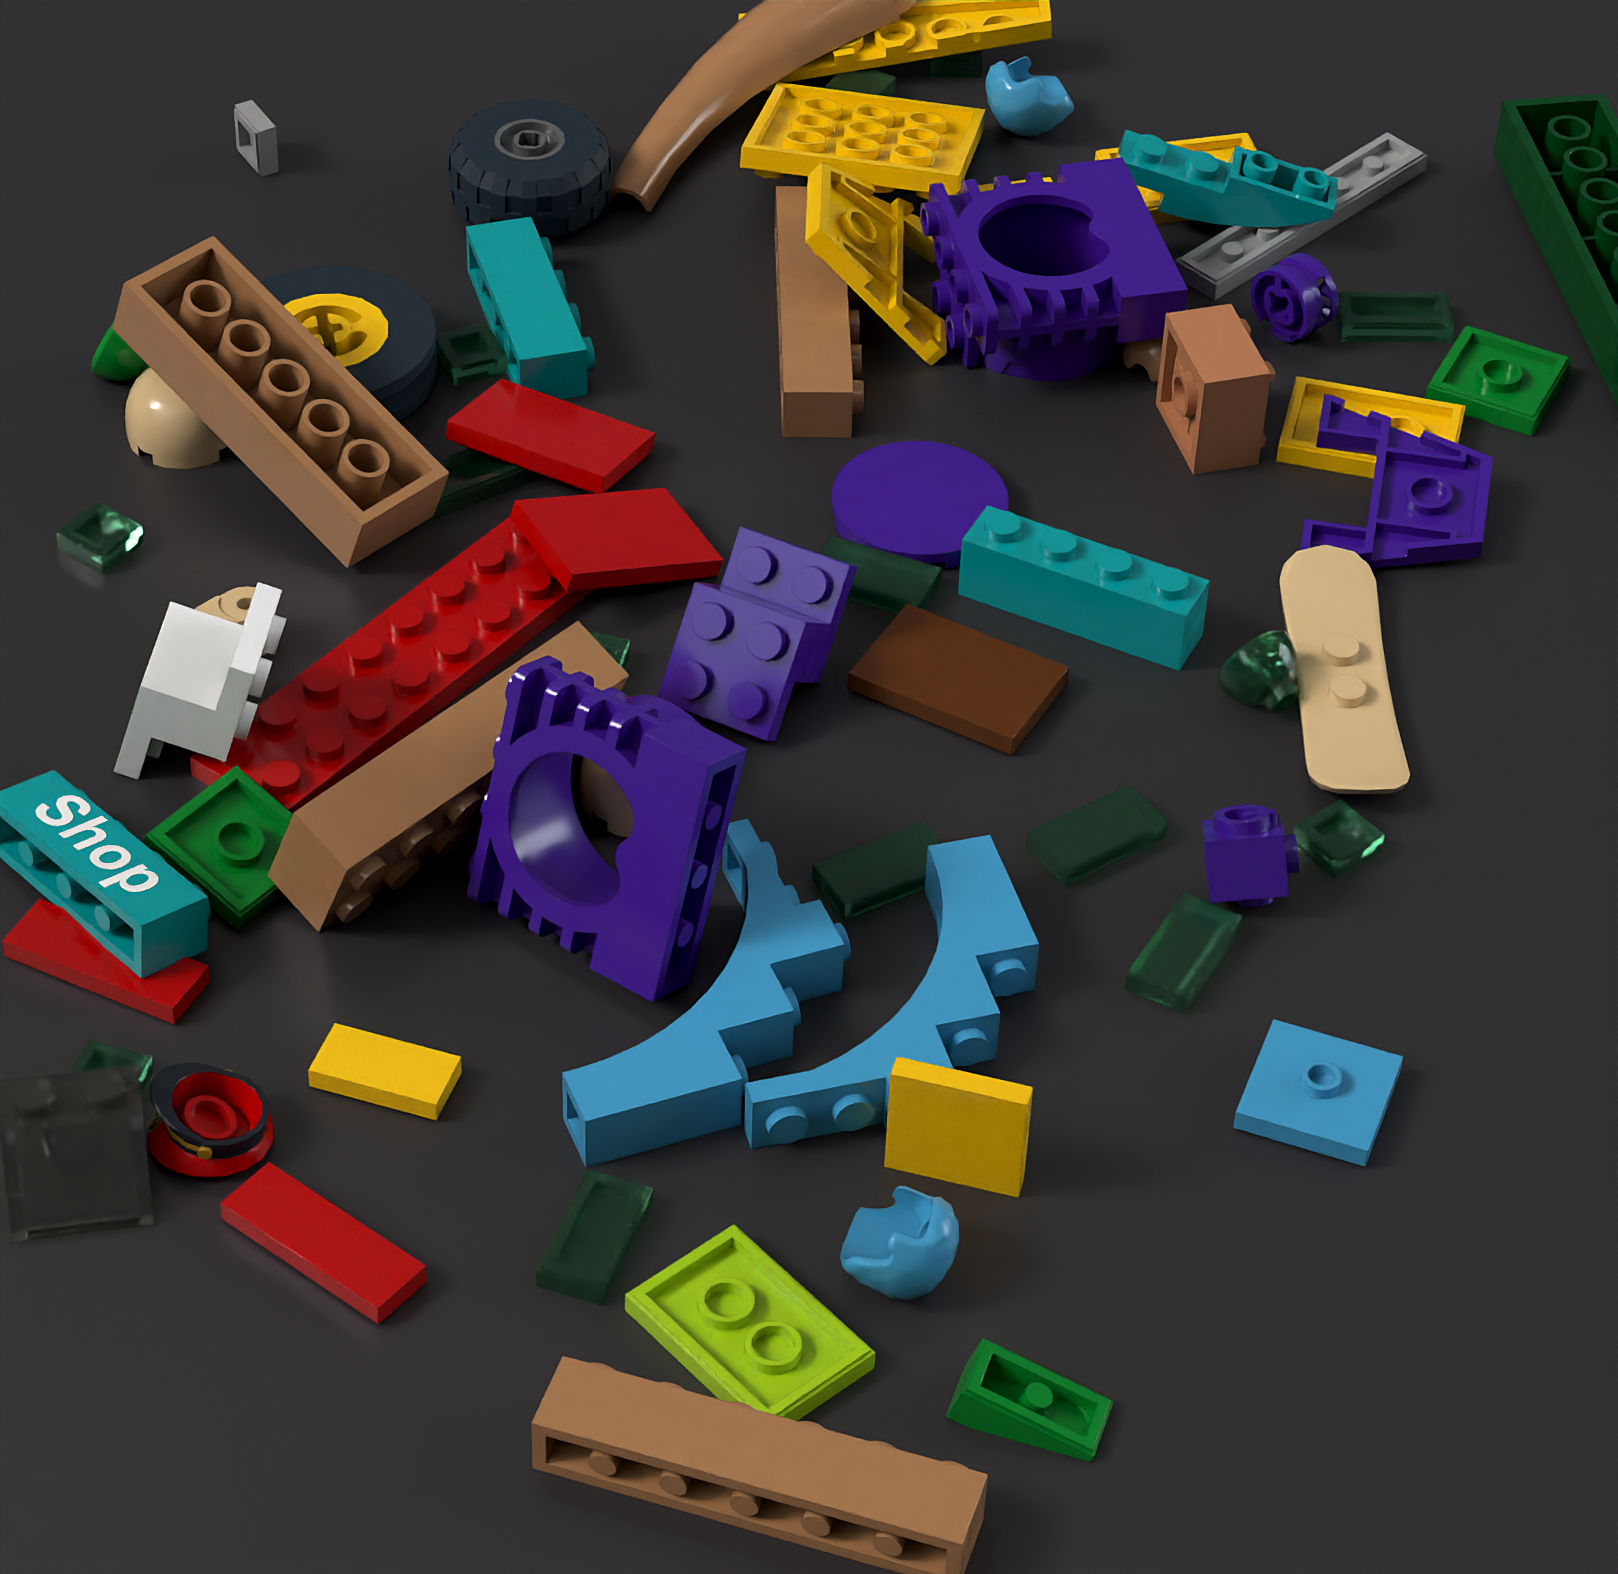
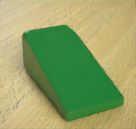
[946,1338,1114,1462]

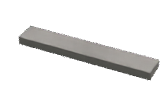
[1175,132,1428,301]

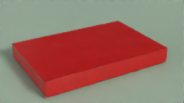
[445,379,656,494]
[510,488,723,592]

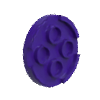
[831,441,1009,569]

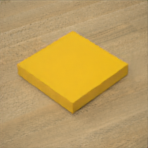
[884,1057,1033,1198]

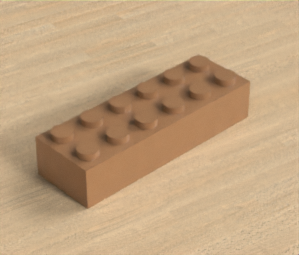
[112,236,449,568]
[267,621,629,932]

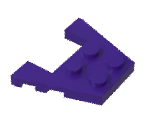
[1300,394,1493,568]

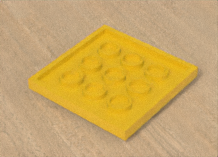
[740,82,986,199]

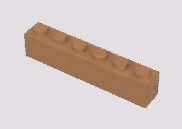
[775,186,864,438]
[531,1356,988,1574]

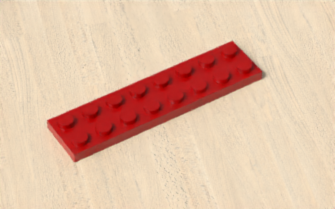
[190,517,595,814]

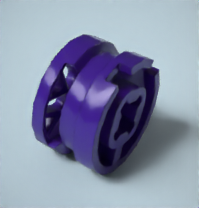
[1250,253,1339,342]

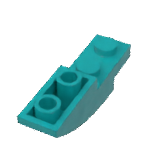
[1117,130,1339,227]

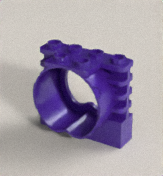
[920,157,1188,381]
[467,655,747,1002]

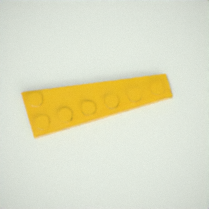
[739,0,1052,91]

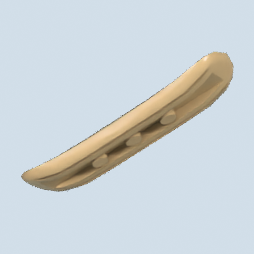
[1279,544,1410,794]

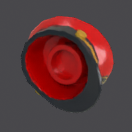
[147,1063,274,1177]

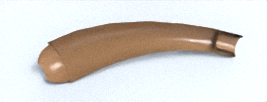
[605,0,917,212]

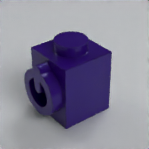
[1202,804,1299,907]

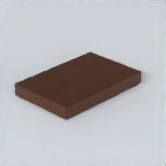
[847,603,1069,755]

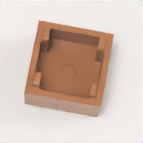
[1156,304,1276,475]

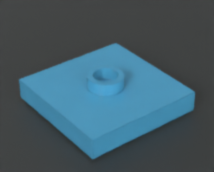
[1233,1019,1403,1167]

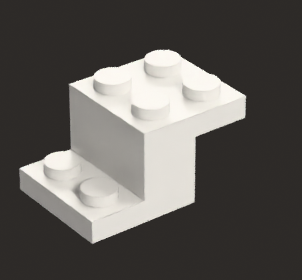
[114,582,286,780]

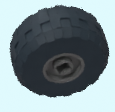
[448,99,612,243]

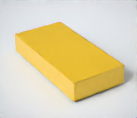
[308,1023,462,1121]

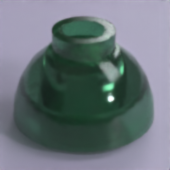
[1217,630,1300,713]

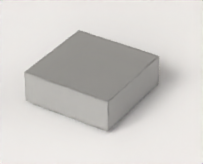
[234,100,279,177]

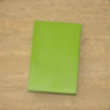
[625,1224,876,1421]

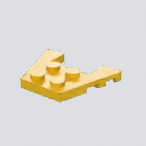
[805,162,947,366]

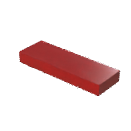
[2,899,210,1025]
[220,1162,427,1325]

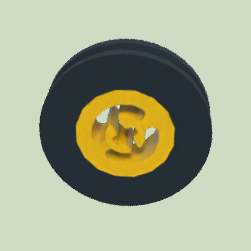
[260,266,438,422]

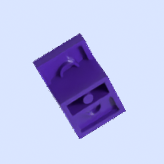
[657,527,858,741]

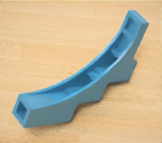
[562,818,851,1167]
[744,835,1039,1149]

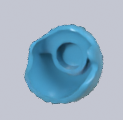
[985,56,1074,136]
[840,1186,959,1300]

